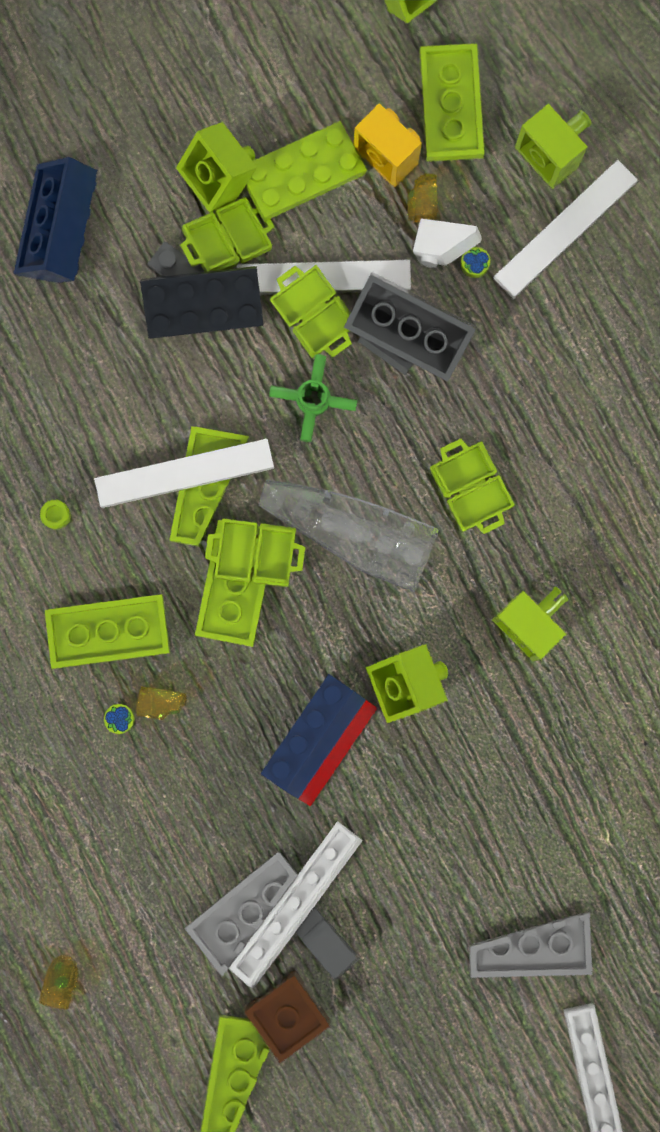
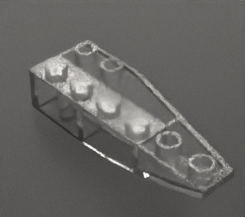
[258,479,440,593]

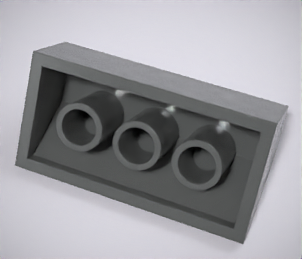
[344,272,476,381]

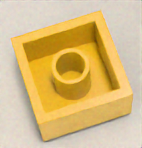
[354,103,422,188]

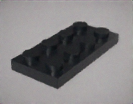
[140,266,264,339]

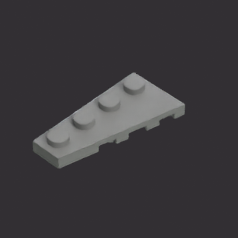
[185,851,298,976]
[469,911,592,978]

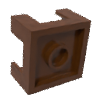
[244,970,330,1063]

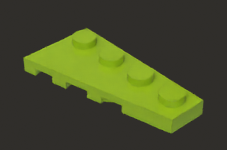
[169,426,250,547]
[200,1015,269,1132]

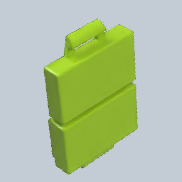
[180,197,275,272]
[270,265,352,358]
[430,439,515,534]
[205,519,305,587]

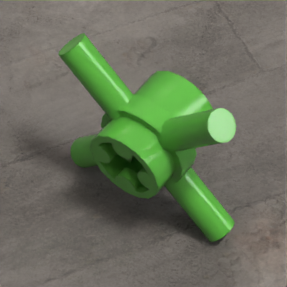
[269,354,357,442]

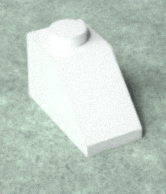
[413,219,482,267]

